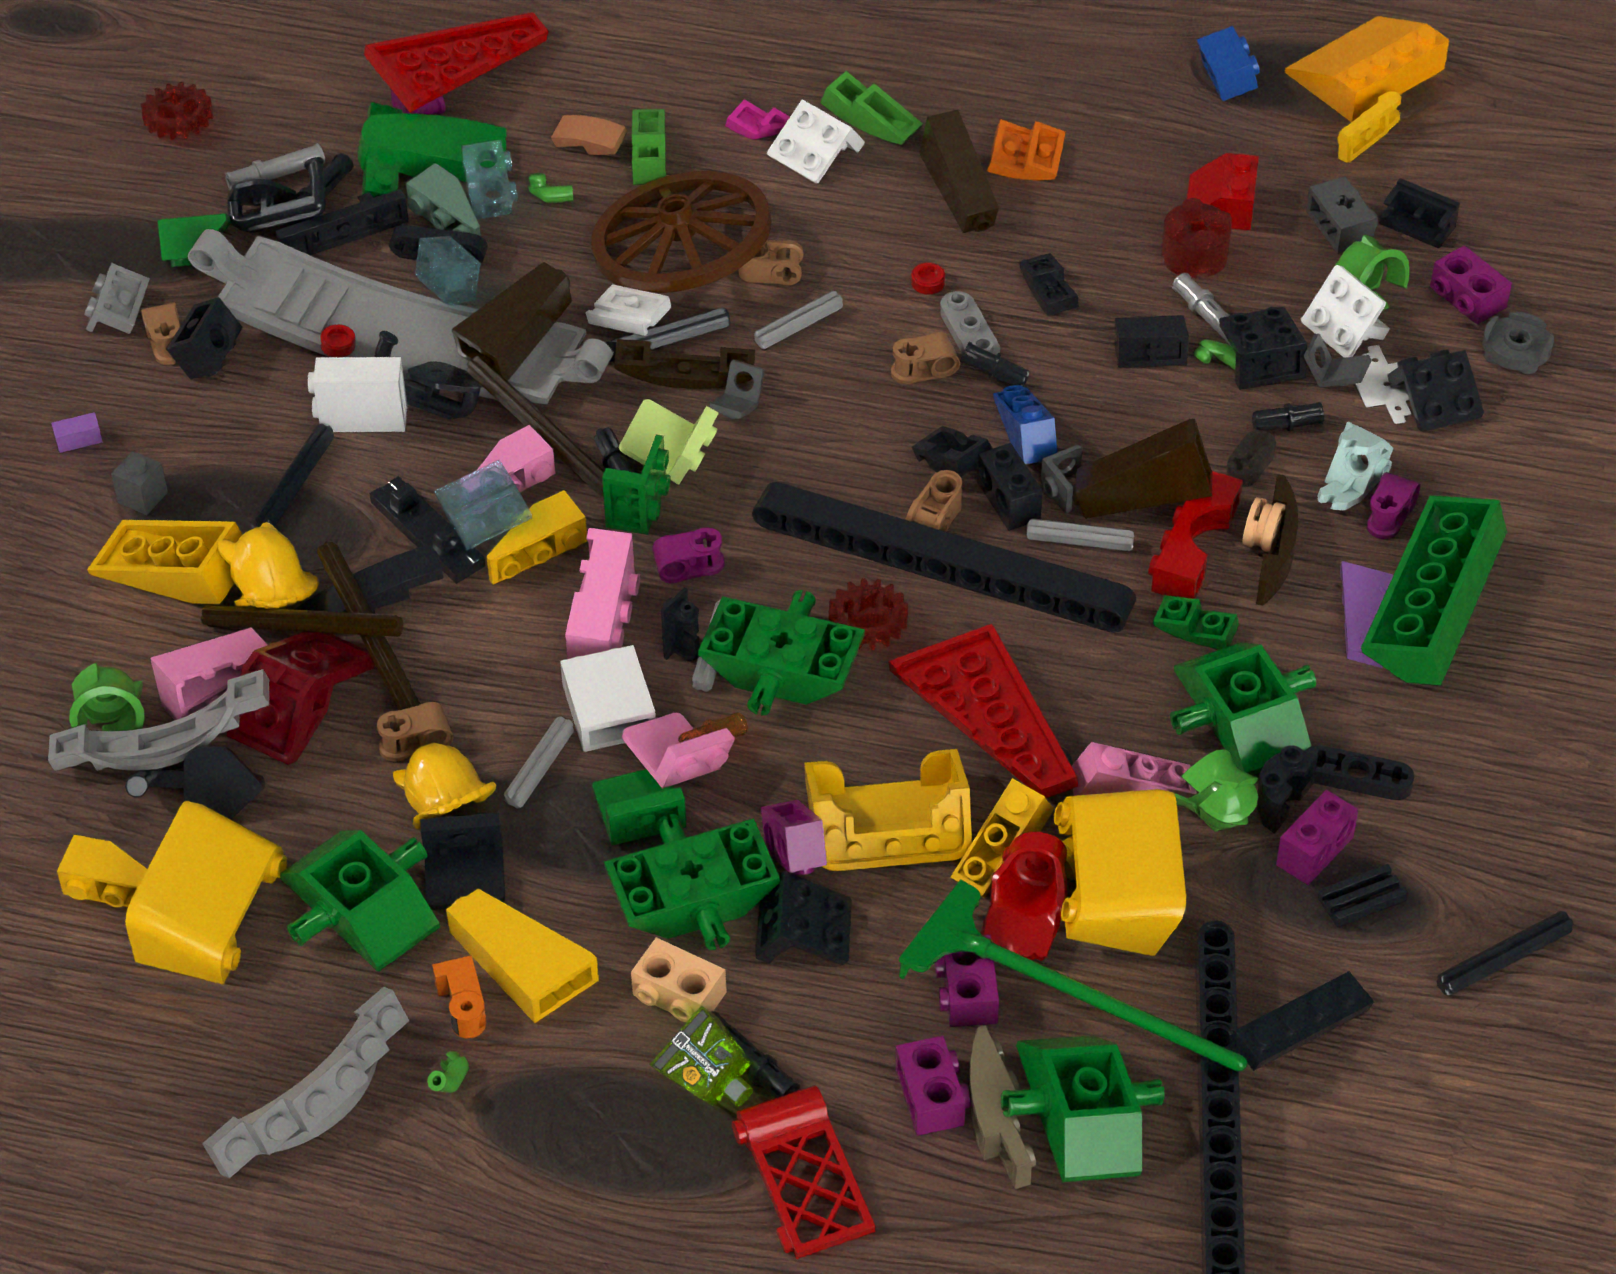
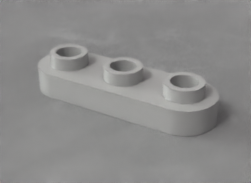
[940,291,1000,370]

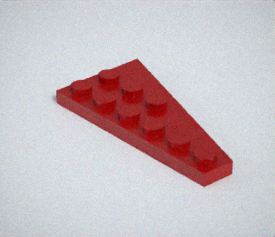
[364,12,549,112]
[888,624,1079,798]

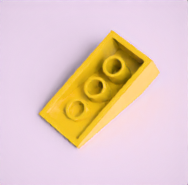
[87,520,243,605]

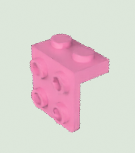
[622,713,735,789]

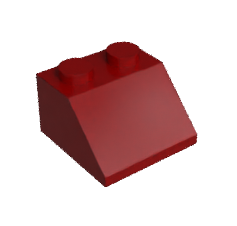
[1184,153,1259,231]

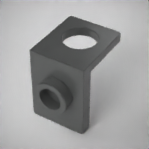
[1304,334,1372,388]
[709,360,765,419]
[1041,444,1082,514]

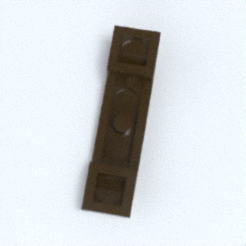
[614,339,755,389]
[1256,474,1298,606]

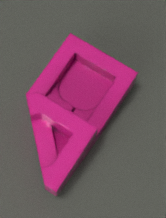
[725,99,790,140]

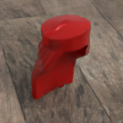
[981,832,1068,961]

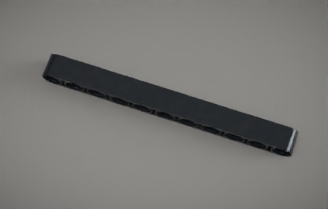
[752,482,1137,633]
[1195,920,1245,1274]

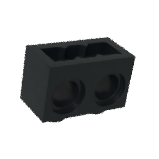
[977,443,1043,531]

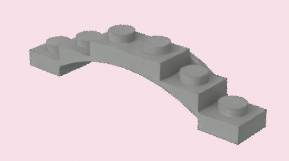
[48,669,269,771]
[202,987,409,1179]

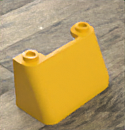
[804,749,972,871]
[1054,789,1186,956]
[125,801,287,985]

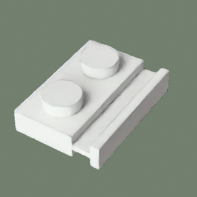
[586,284,671,336]

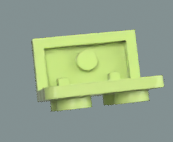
[619,399,719,485]

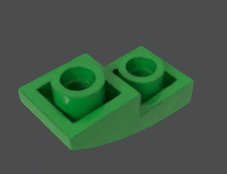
[1153,595,1239,649]

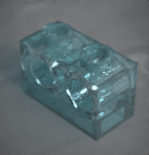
[462,140,518,219]
[415,236,480,305]

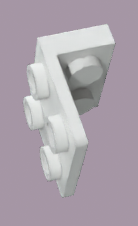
[767,99,865,184]

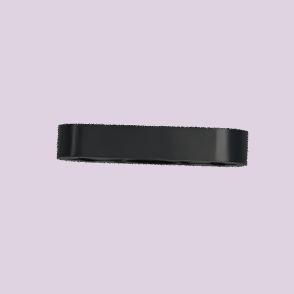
[389,225,488,267]
[1306,745,1414,800]

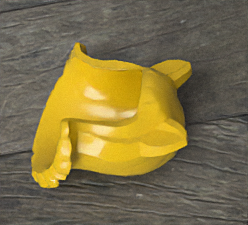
[217,522,319,609]
[393,743,496,831]

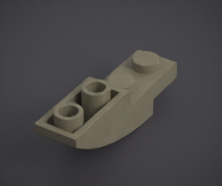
[969,1025,1036,1189]

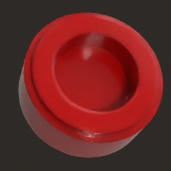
[911,262,945,295]
[320,324,355,357]

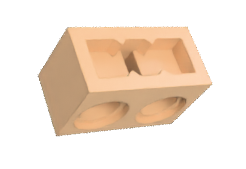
[631,937,727,1026]

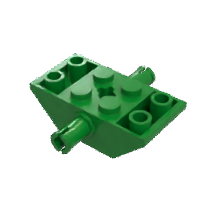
[698,590,865,716]
[1170,642,1316,775]
[604,814,780,950]
[280,830,440,972]
[1001,1035,1165,1182]

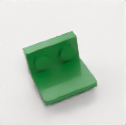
[602,434,671,535]
[592,769,687,846]

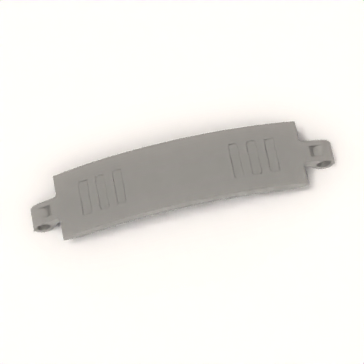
[188,229,614,404]

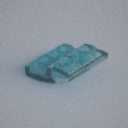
[434,460,532,550]

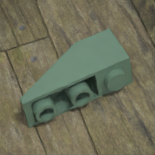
[406,163,481,236]

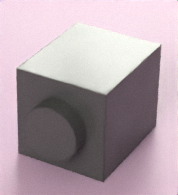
[111,451,168,515]

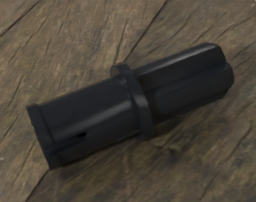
[960,342,1030,387]
[1252,402,1324,431]
[594,427,635,473]

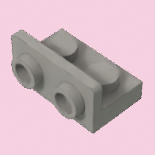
[84,263,150,334]

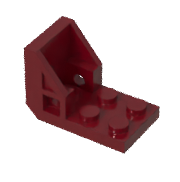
[226,632,375,765]

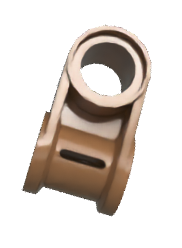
[738,240,804,286]
[141,302,181,365]
[891,332,960,385]
[906,470,962,532]
[377,702,454,762]

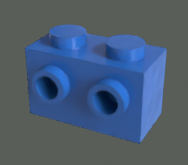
[1197,26,1260,101]

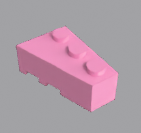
[565,528,640,659]
[150,627,267,721]

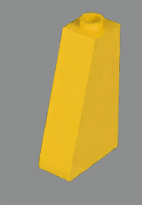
[446,888,599,1023]

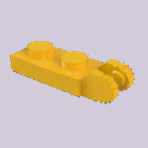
[1337,91,1402,163]

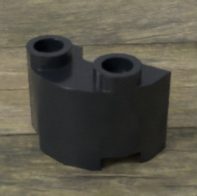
[912,426,993,478]
[1256,745,1318,834]

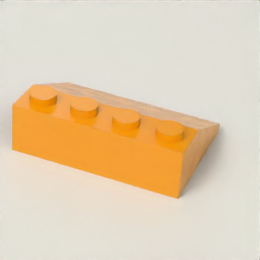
[1285,16,1449,123]

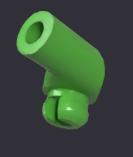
[528,173,574,203]
[1194,339,1236,370]
[428,1051,469,1093]

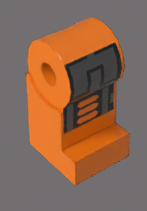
[432,955,486,1038]

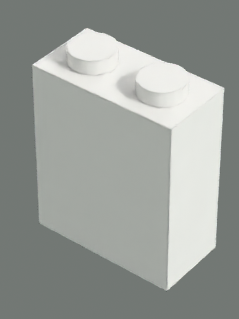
[308,357,408,432]
[560,645,656,752]

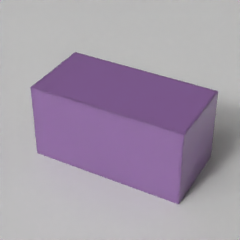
[51,412,103,453]

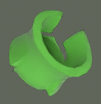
[1335,235,1410,311]
[69,663,145,731]
[1175,749,1259,832]

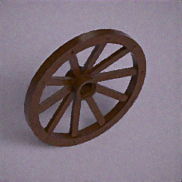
[591,171,772,293]

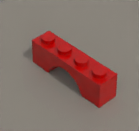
[1148,471,1243,599]

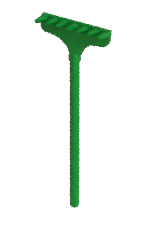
[899,879,1247,1071]

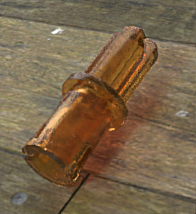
[678,712,748,743]

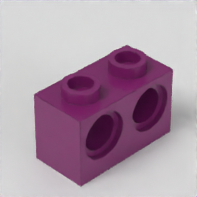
[1430,245,1512,325]
[1276,789,1359,885]
[761,800,827,875]
[935,935,999,1027]
[895,1035,971,1136]

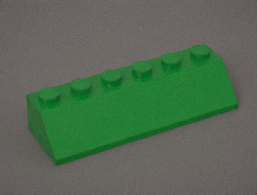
[1361,495,1507,686]

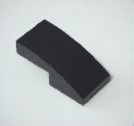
[1019,253,1079,316]

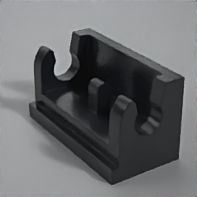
[1379,178,1460,249]
[1114,315,1189,368]

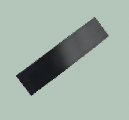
[294,543,443,614]

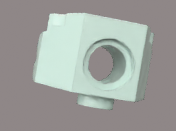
[1317,422,1393,510]

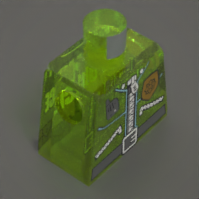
[649,1005,753,1107]

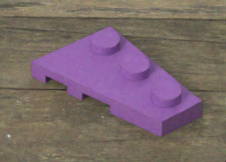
[1340,561,1393,668]

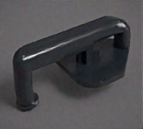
[227,157,326,233]
[374,331,481,419]
[125,746,265,819]

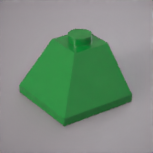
[157,213,231,267]

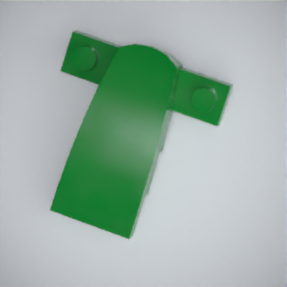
[357,102,506,198]

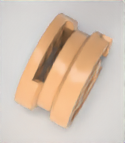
[1242,497,1286,553]

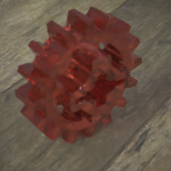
[141,82,213,140]
[828,578,908,650]

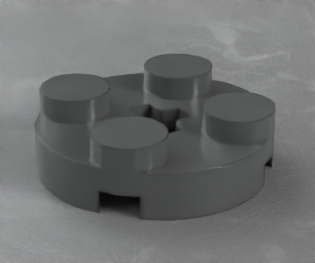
[1482,312,1554,374]

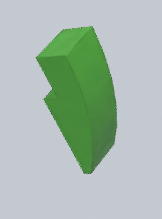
[820,71,923,145]
[632,109,666,185]

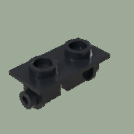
[661,587,700,661]

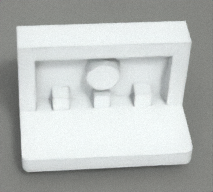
[1301,265,1390,358]

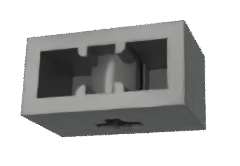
[1306,176,1378,254]

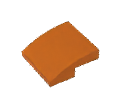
[987,119,1066,180]

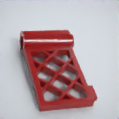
[732,1085,876,1259]

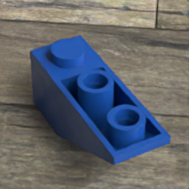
[993,385,1058,464]

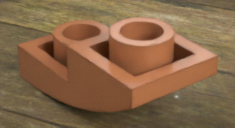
[551,115,628,155]

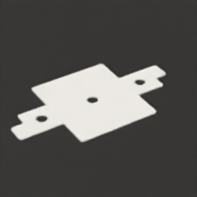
[1355,345,1411,424]

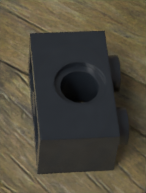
[166,297,243,380]

